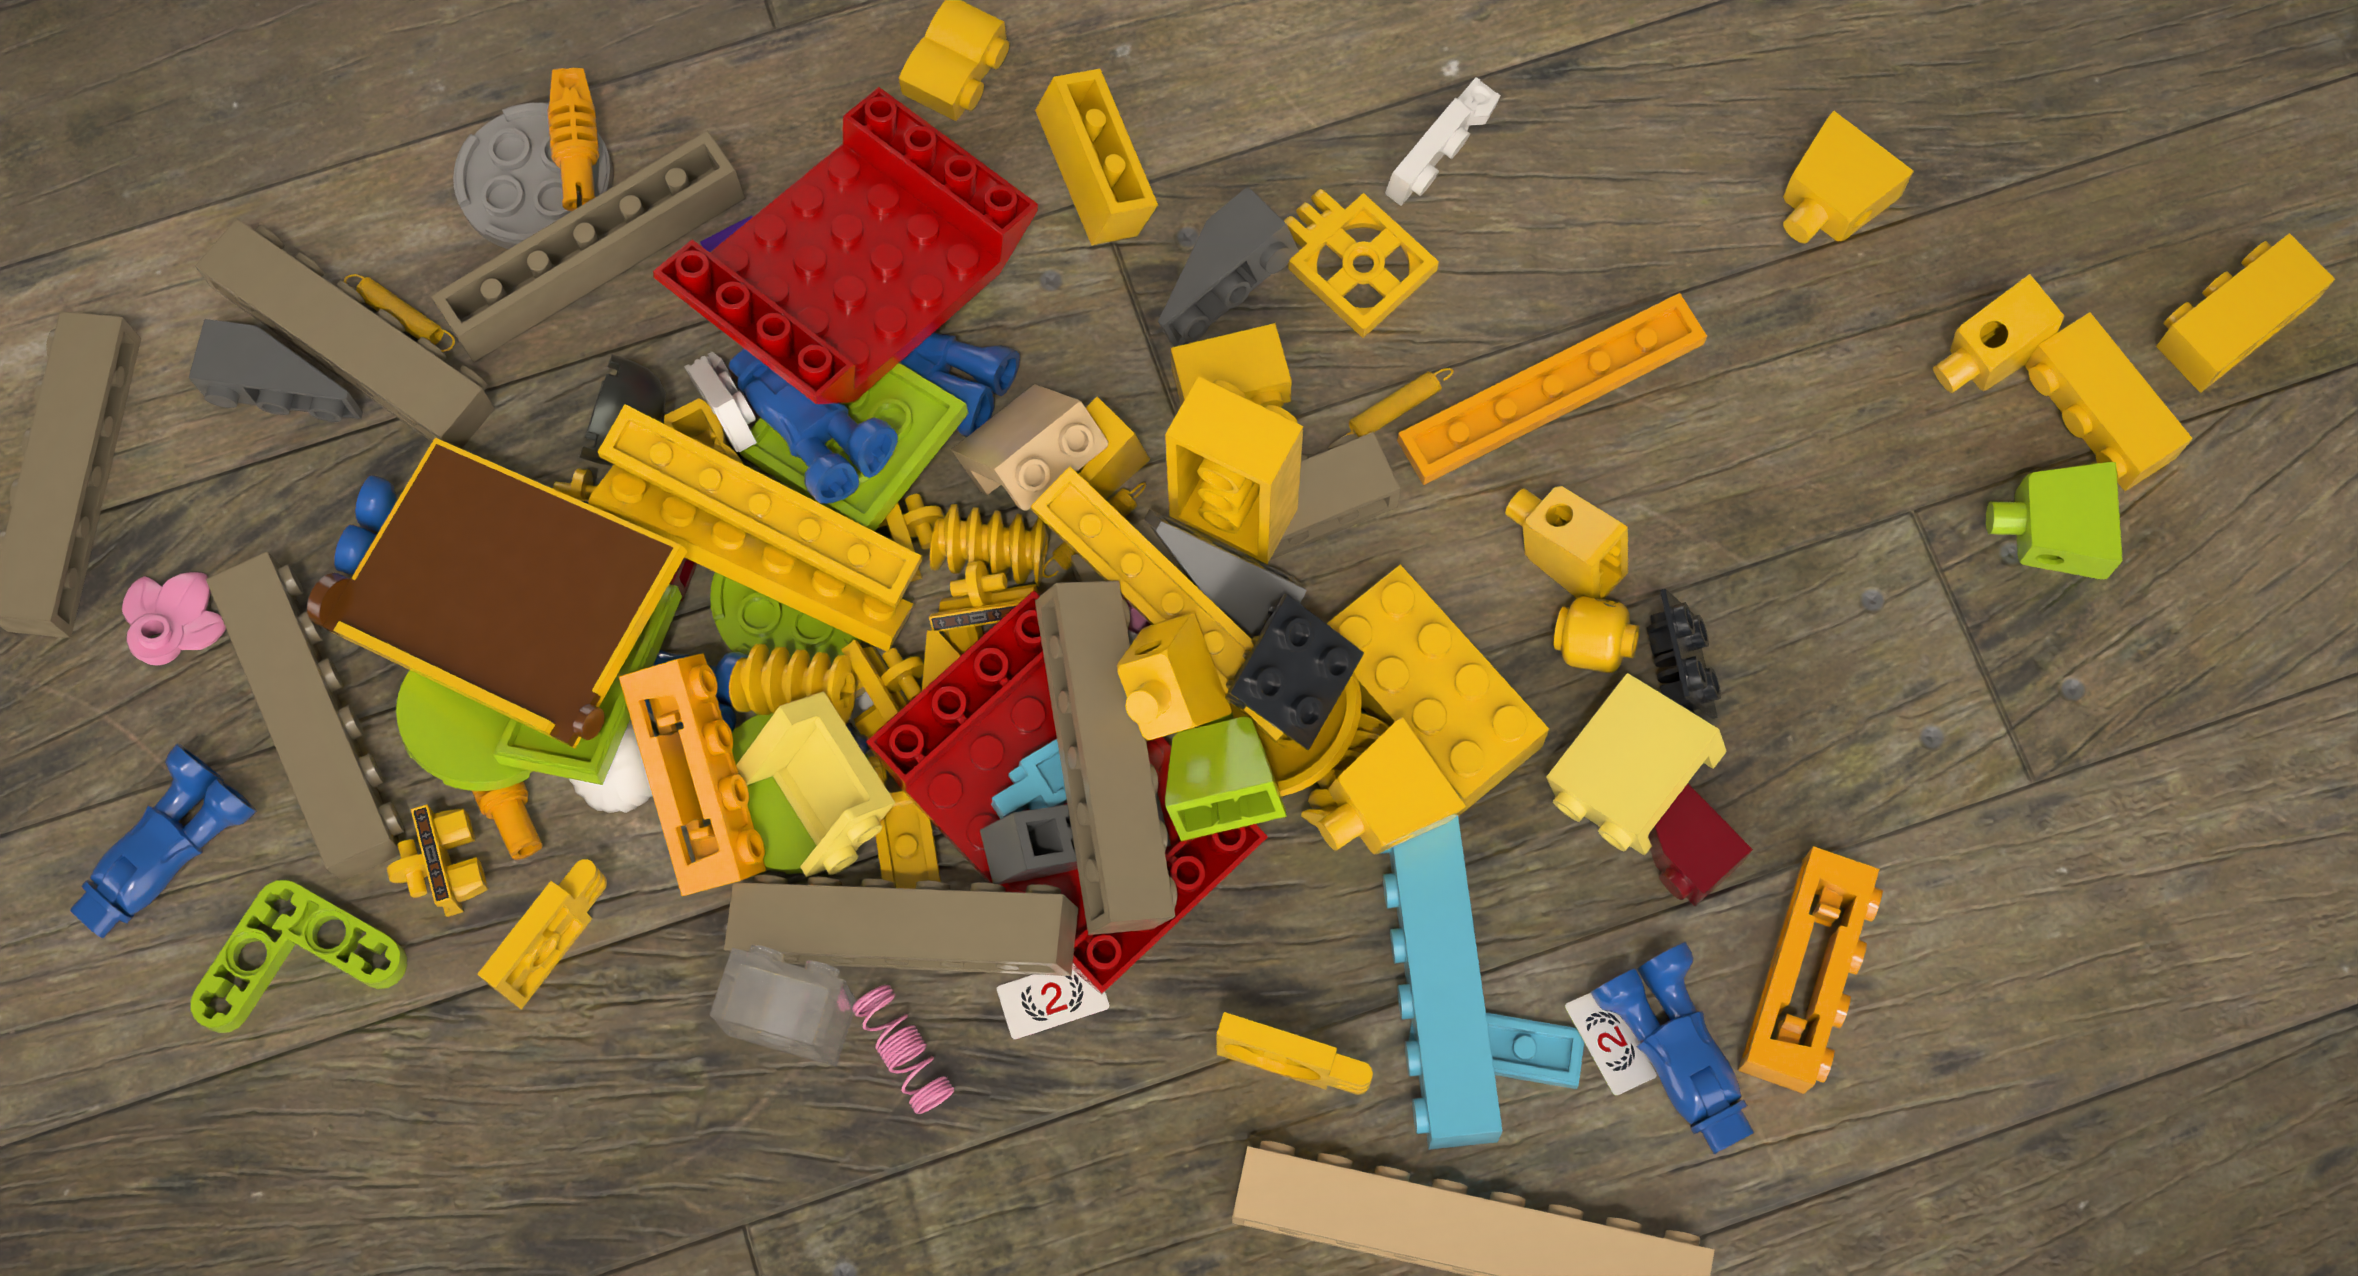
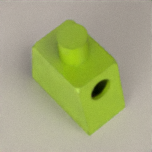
[1986,462,2123,579]
[1165,712,1287,841]

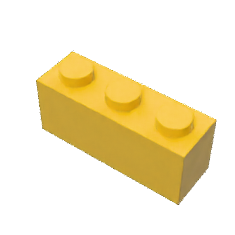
[1035,69,1158,246]
[2156,233,2335,393]
[2025,312,2193,491]

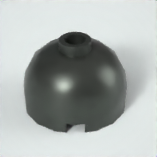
[579,354,670,466]

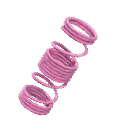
[852,985,954,1114]

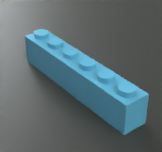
[1380,815,1503,1150]

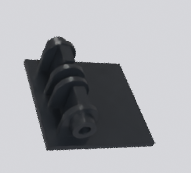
[1646,589,1721,719]
[1225,594,1364,750]

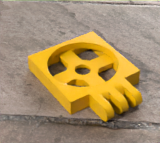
[1284,189,1439,338]
[477,859,607,1010]
[1217,1012,1373,1095]

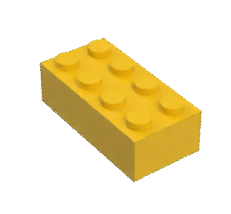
[1165,376,1303,564]
[1327,564,1549,816]

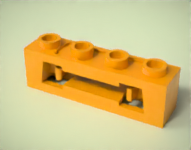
[619,653,766,896]
[1737,846,1883,1094]

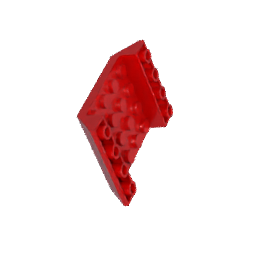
[653,87,1038,404]
[866,590,1268,995]

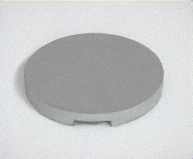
[453,103,614,249]

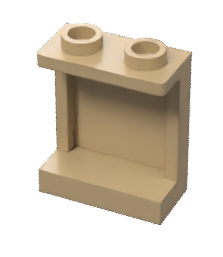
[951,384,1108,511]

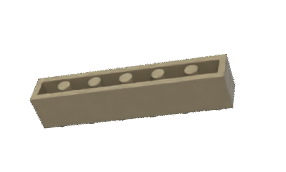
[431,130,745,363]
[195,218,495,449]
[0,311,141,638]
[1071,432,1401,582]
[206,551,405,882]
[1035,581,1177,935]
[724,875,1078,976]

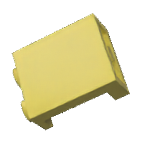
[1546,673,1727,855]
[736,692,895,877]

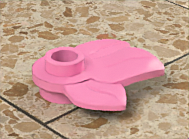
[122,572,226,665]

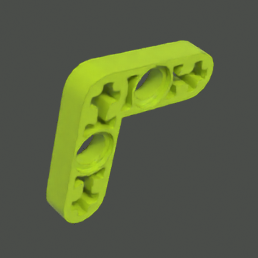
[190,880,407,1033]

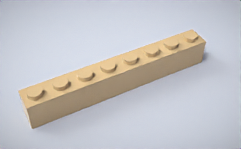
[1232,1141,1715,1276]

